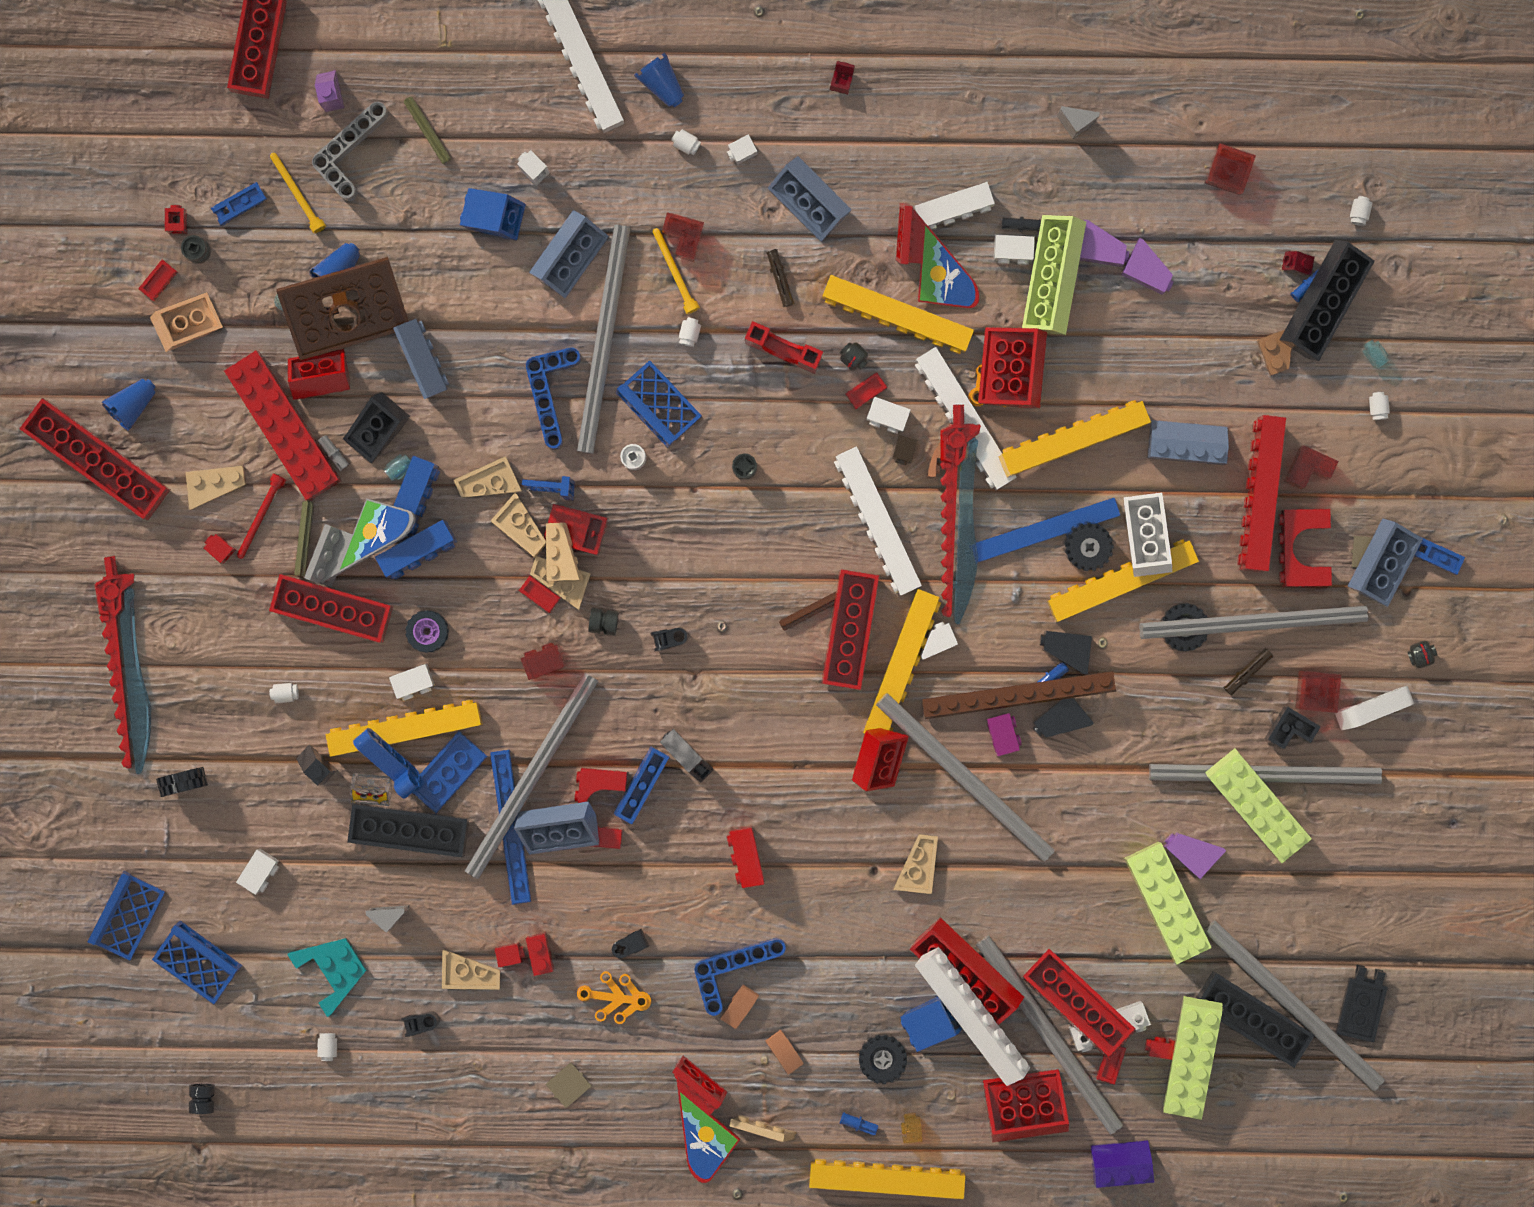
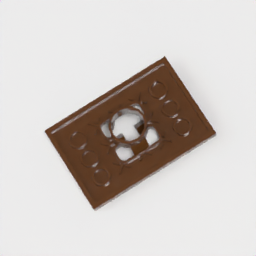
[276,257,409,360]

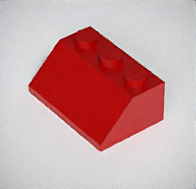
[288,348,350,400]
[852,728,909,792]
[727,826,765,888]

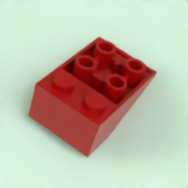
[544,504,609,556]

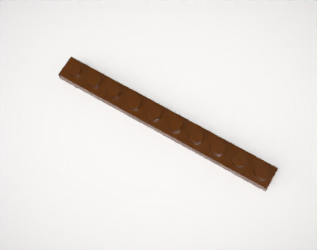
[922,671,1116,719]

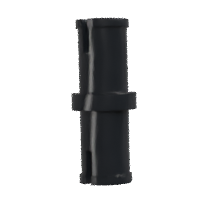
[1002,217,1041,232]

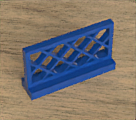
[616,360,702,448]
[522,476,575,501]
[88,871,165,960]
[152,921,243,1004]

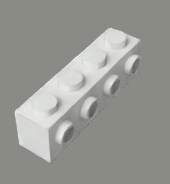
[914,182,995,230]
[1068,1001,1151,1052]

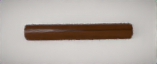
[779,592,836,630]

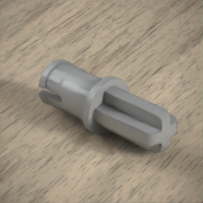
[318,435,349,471]

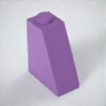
[315,70,344,112]
[1080,219,1129,267]
[1121,238,1174,295]
[1164,833,1226,879]

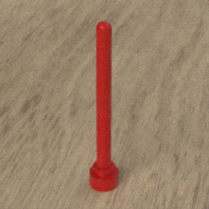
[237,473,287,559]

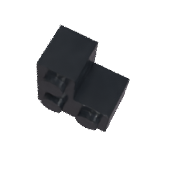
[1264,706,1321,750]

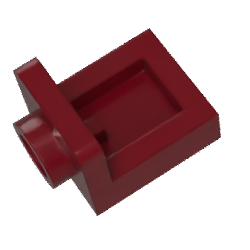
[830,61,855,95]
[1282,251,1315,275]

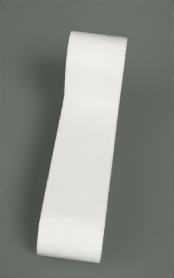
[1334,685,1414,730]

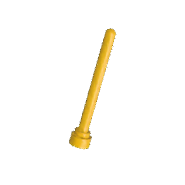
[270,153,326,234]
[653,228,700,314]

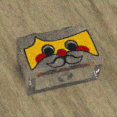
[350,773,392,806]

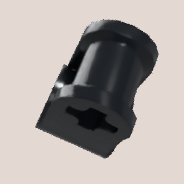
[650,628,689,652]
[612,929,650,958]
[401,1011,440,1037]

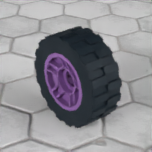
[405,610,449,653]

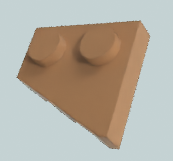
[1257,330,1291,376]

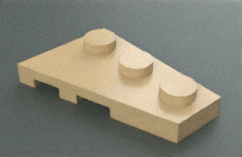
[454,456,522,498]
[186,466,246,510]
[491,492,546,558]
[546,523,583,581]
[530,556,591,610]
[893,834,938,894]
[442,949,501,990]
[729,1115,796,1142]

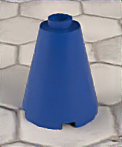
[634,52,684,108]
[309,243,360,279]
[102,379,156,431]

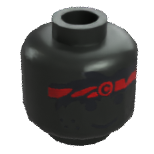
[840,342,868,371]
[1407,640,1438,668]

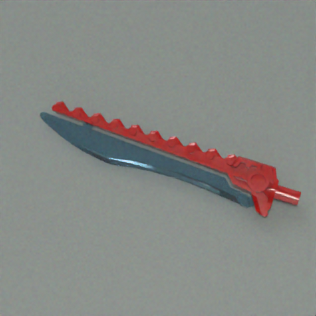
[940,404,981,624]
[95,556,151,774]

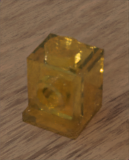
[901,1113,923,1144]

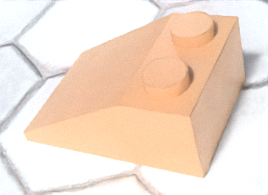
[150,292,223,352]

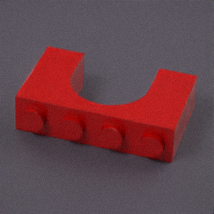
[745,321,823,374]
[1278,509,1332,587]
[574,768,628,849]

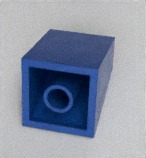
[460,188,526,241]
[900,996,963,1052]

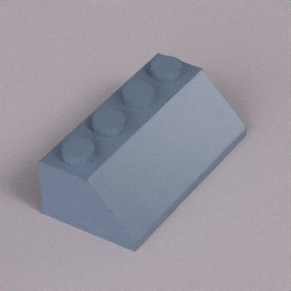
[768,156,852,242]
[529,210,609,298]
[393,319,449,399]
[1147,420,1229,465]
[1347,518,1423,607]
[514,802,599,855]

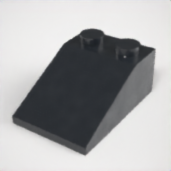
[343,392,410,464]

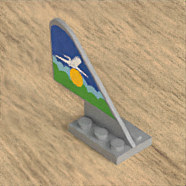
[304,498,416,587]

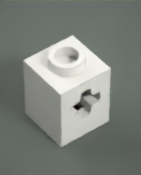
[727,134,757,165]

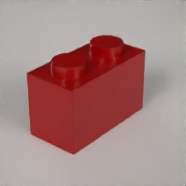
[525,932,554,976]

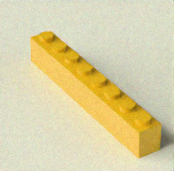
[822,275,974,355]
[998,400,1151,478]
[1047,539,1199,622]
[863,589,941,733]
[325,699,483,757]
[809,1159,965,1199]

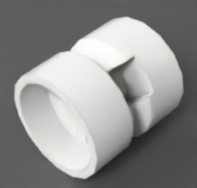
[620,444,646,471]

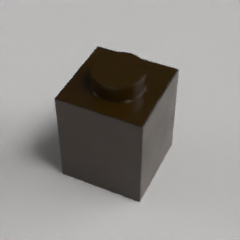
[892,435,917,466]

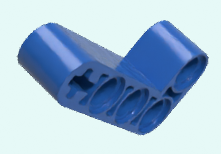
[353,728,420,799]

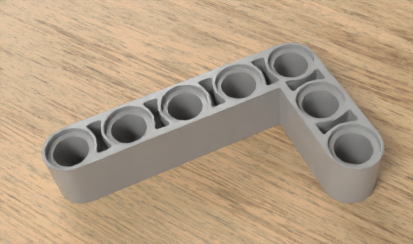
[312,102,388,202]

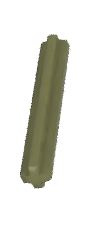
[404,96,451,164]
[294,501,314,577]

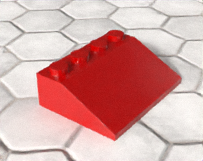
[978,327,1047,408]
[983,1069,1069,1143]

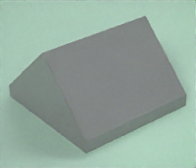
[1057,106,1100,139]
[366,905,409,933]

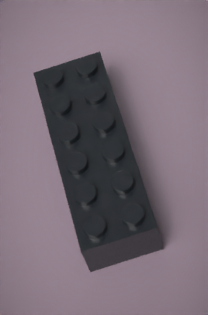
[1280,240,1375,361]
[347,803,470,858]
[1196,971,1315,1068]

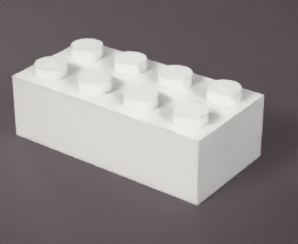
[1124,493,1172,577]

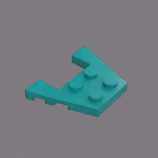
[287,938,367,1017]

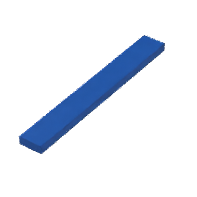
[968,497,1120,564]
[490,750,531,905]

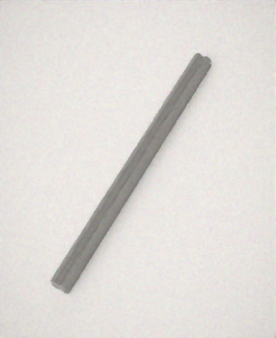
[577,225,630,454]
[1139,606,1368,639]
[465,673,598,879]
[876,693,1055,862]
[1149,764,1382,784]
[1204,920,1385,1091]
[976,935,1123,1135]

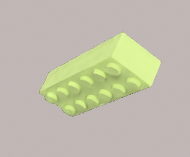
[1022,215,1086,335]
[1205,748,1312,863]
[1124,842,1212,964]
[1163,996,1222,1120]

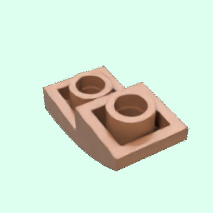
[927,443,940,478]
[720,985,759,1029]
[765,1030,804,1075]

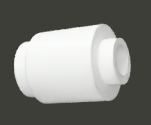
[671,129,701,155]
[1350,196,1373,226]
[679,318,701,347]
[1369,392,1390,420]
[270,683,299,704]
[317,1033,337,1061]

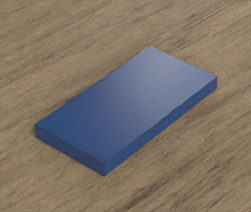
[413,731,488,813]

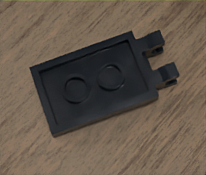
[1335,964,1388,1042]

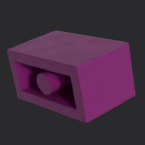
[986,713,1022,756]

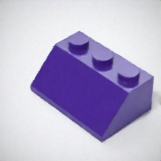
[1090,1140,1154,1188]

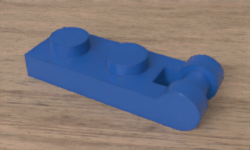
[211,182,267,226]
[1414,537,1465,575]

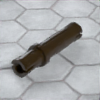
[766,249,795,307]
[1223,648,1273,696]

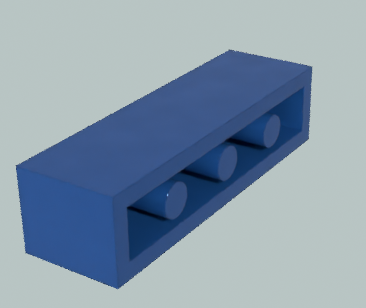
[614,746,669,824]

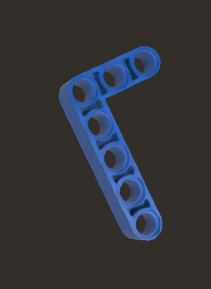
[526,347,581,450]
[694,938,786,1016]

